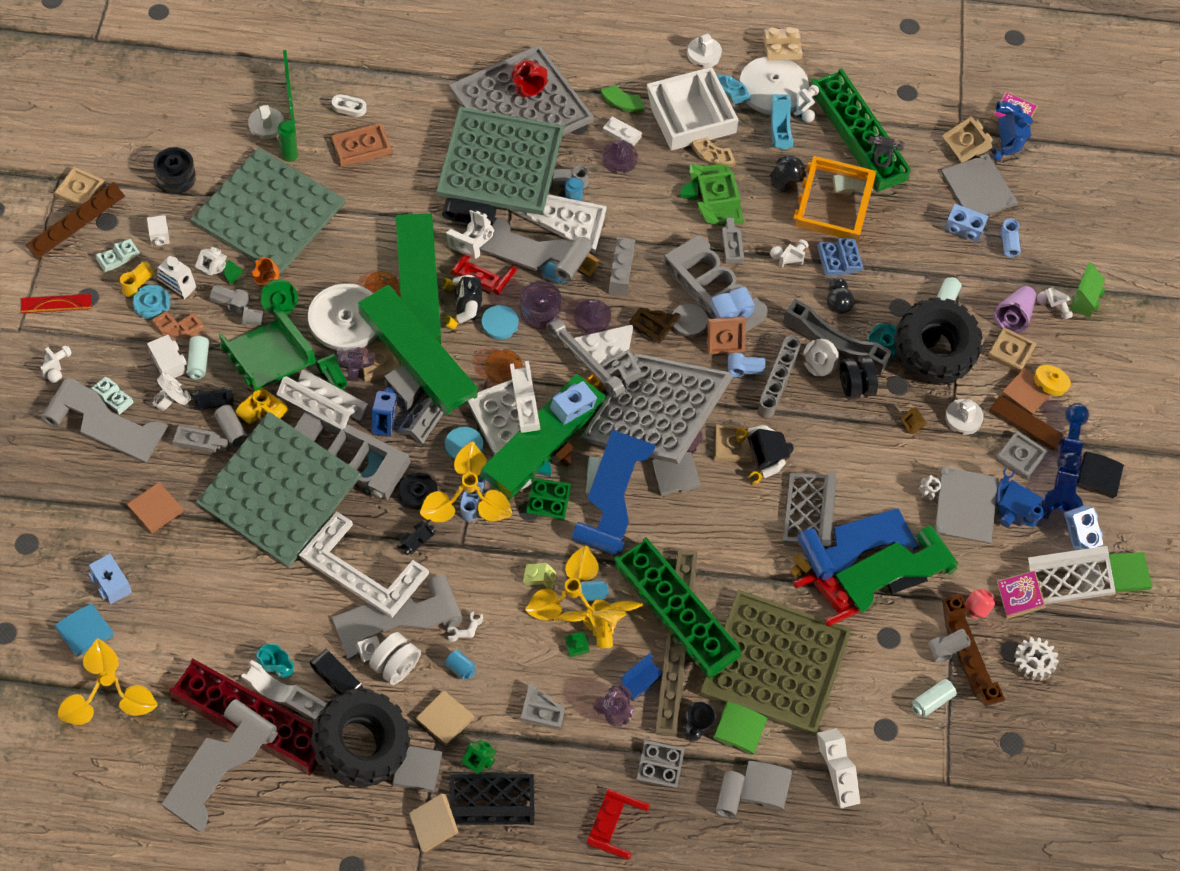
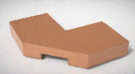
[151,310,205,338]

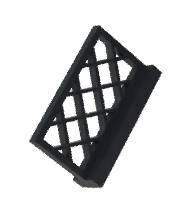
[450,774,535,825]

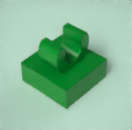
[565,632,590,657]

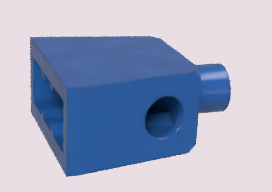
[372,388,397,437]

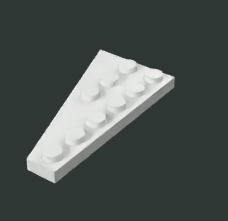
[509,195,607,254]
[467,380,531,489]

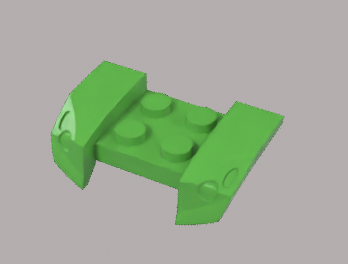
[690,164,744,226]

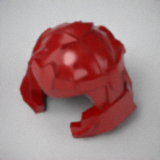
[511,60,549,97]

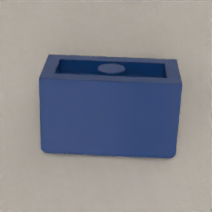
[619,653,663,701]

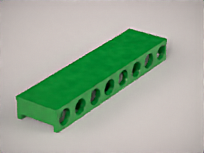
[810,68,911,192]
[396,213,441,344]
[358,284,478,417]
[479,374,606,501]
[614,537,742,679]

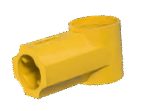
[120,261,155,297]

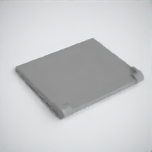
[941,154,1018,215]
[935,466,998,544]

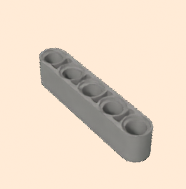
[758,335,801,419]

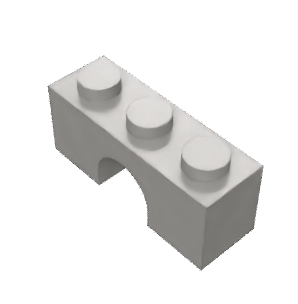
[608,237,636,297]

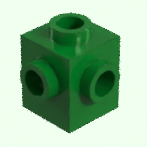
[461,739,497,774]

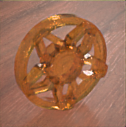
[364,271,399,294]

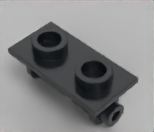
[193,387,234,410]
[396,519,436,556]

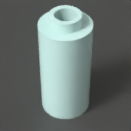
[937,277,961,301]
[186,336,209,380]
[912,679,957,717]

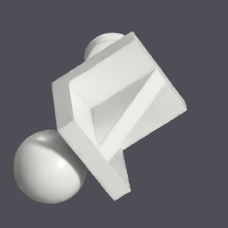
[793,85,819,122]
[770,240,809,268]
[1037,287,1073,319]
[40,346,72,383]

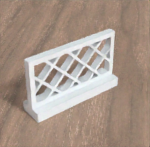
[1028,546,1116,604]

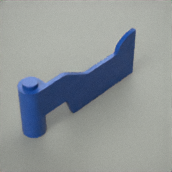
[572,430,656,556]
[797,508,919,580]

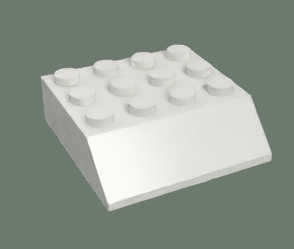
[647,67,739,151]

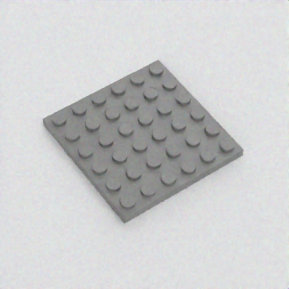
[449,45,594,135]
[581,353,733,464]

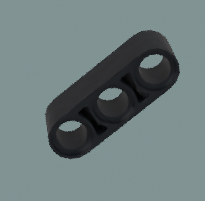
[442,198,497,226]
[309,649,364,695]

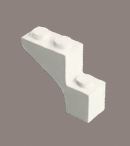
[817,728,860,808]

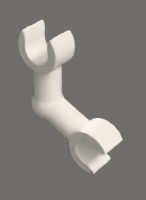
[447,611,483,642]

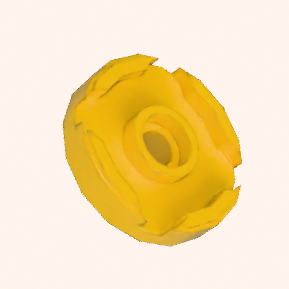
[1034,365,1071,396]

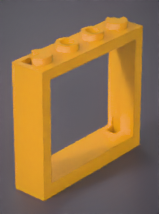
[793,156,876,242]

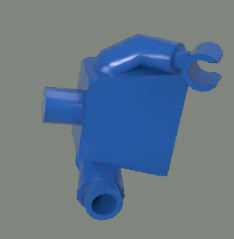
[990,101,1033,161]
[996,467,1044,528]

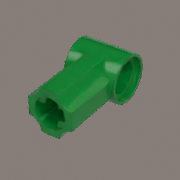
[316,353,348,390]

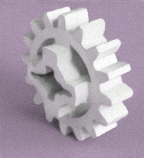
[1014,637,1059,681]

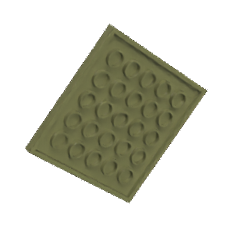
[700,589,852,736]

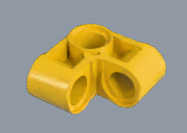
[235,388,289,425]

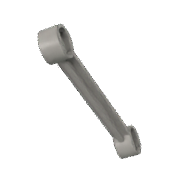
[546,317,625,398]

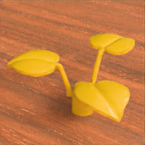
[420,441,512,523]
[525,546,617,631]
[554,600,644,649]
[58,638,158,725]

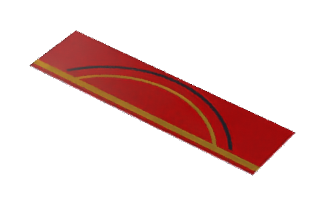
[21,294,91,314]

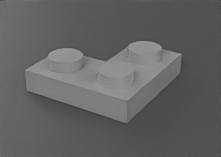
[600,349,644,384]

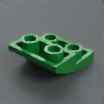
[526,478,571,520]

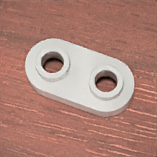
[332,94,367,117]

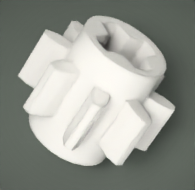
[918,475,941,500]

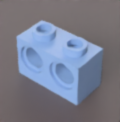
[944,204,989,242]
[1064,505,1103,550]

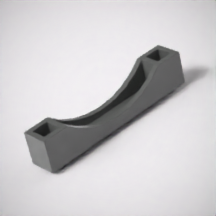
[783,299,892,376]

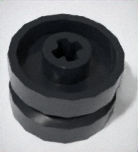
[154,147,196,194]
[839,355,878,400]

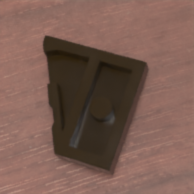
[629,307,681,344]

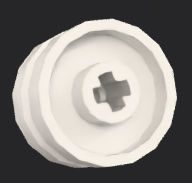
[369,632,421,685]

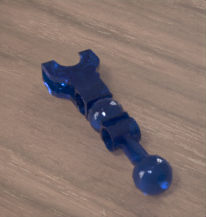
[1041,403,1089,519]

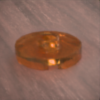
[485,349,522,384]

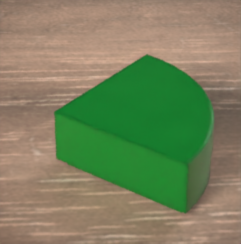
[680,181,698,199]
[224,260,243,284]

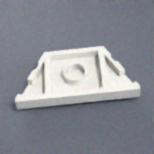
[564,325,633,364]

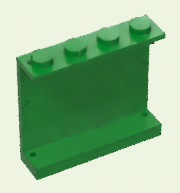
[219,306,316,391]

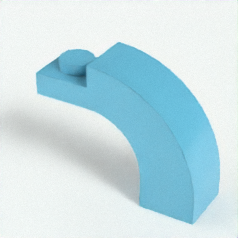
[771,94,794,150]

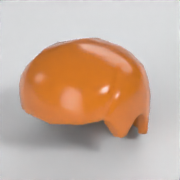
[252,257,280,287]

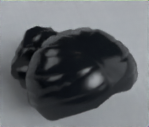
[827,277,855,313]
[682,702,716,741]

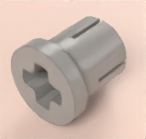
[242,306,263,326]

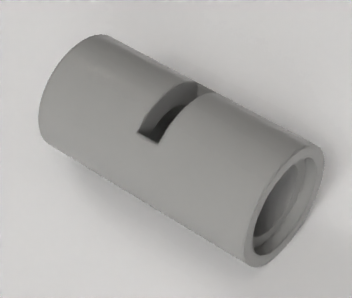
[214,405,248,447]
[715,771,745,818]

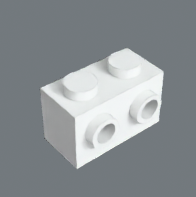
[147,335,187,378]

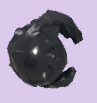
[769,155,806,193]

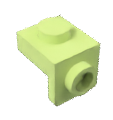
[523,563,556,589]

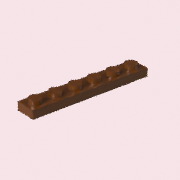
[26,182,125,260]

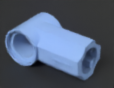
[1000,218,1021,257]
[728,353,765,377]

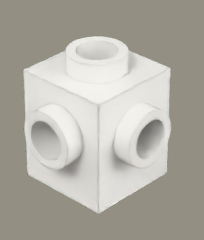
[195,247,227,275]

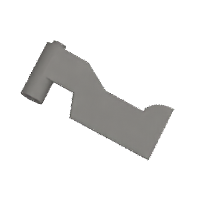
[479,217,592,281]
[41,379,168,463]
[332,575,463,660]
[162,699,277,832]

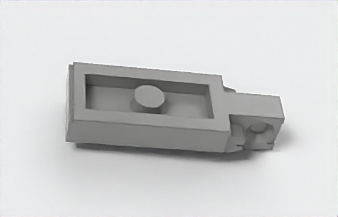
[722,218,744,264]
[172,425,229,452]

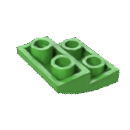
[713,702,767,755]

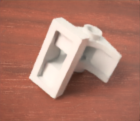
[446,211,495,259]

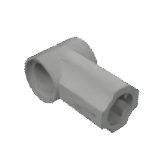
[553,165,589,189]
[210,285,250,314]
[928,629,971,663]

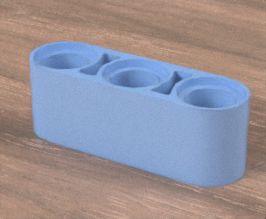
[460,477,487,521]

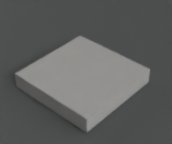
[995,430,1048,480]
[393,746,442,793]

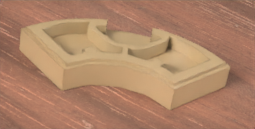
[691,137,735,167]

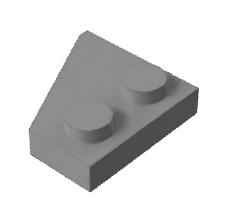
[520,683,565,730]

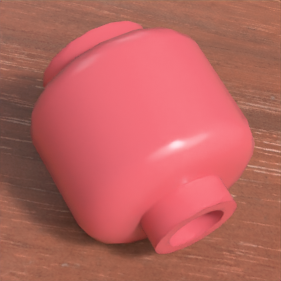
[965,588,995,619]

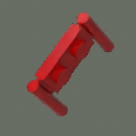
[451,254,517,295]
[793,572,860,626]
[586,788,650,860]

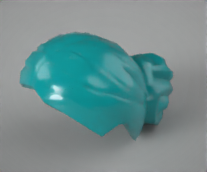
[256,644,294,678]

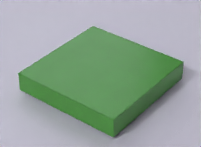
[1106,552,1152,592]

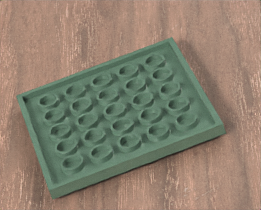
[436,107,564,215]
[191,148,345,274]
[196,412,362,568]

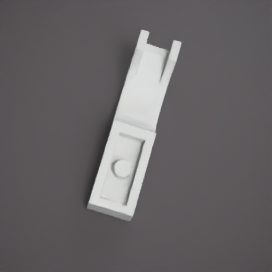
[510,361,540,433]
[241,660,327,722]

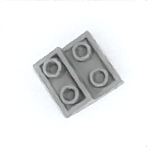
[652,452,701,496]
[636,740,685,788]
[740,761,792,810]

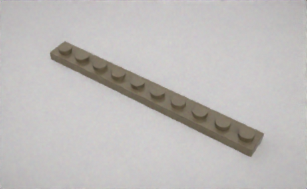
[655,550,698,737]

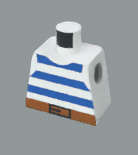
[157,256,196,300]

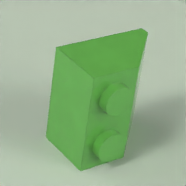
[1070,262,1106,318]

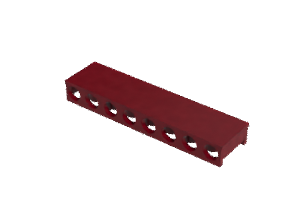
[169,658,318,776]

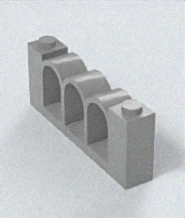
[663,235,768,332]
[295,411,411,500]

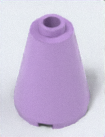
[994,286,1036,333]

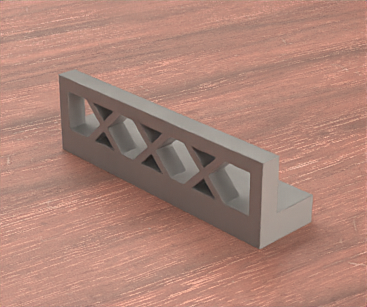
[397,391,443,444]

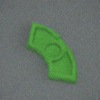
[600,85,645,113]

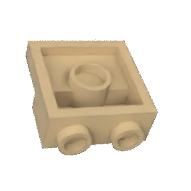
[763,27,803,60]
[942,116,993,163]

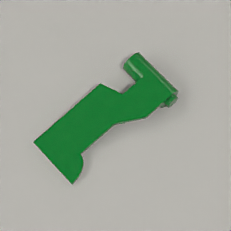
[277,50,298,162]
[835,525,959,614]

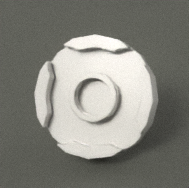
[687,33,722,68]
[248,105,284,140]
[803,339,839,376]
[153,373,191,411]
[945,399,983,435]

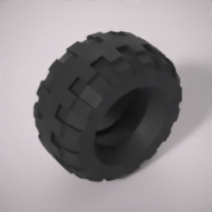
[894,297,983,385]
[311,689,410,788]

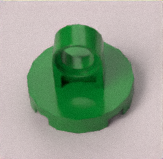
[260,279,298,316]

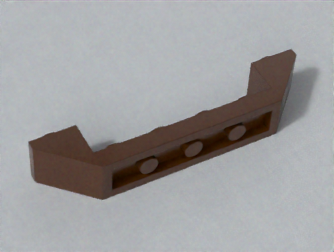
[942,593,1005,706]

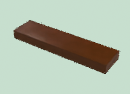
[989,395,1064,451]

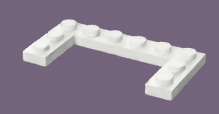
[299,511,429,618]

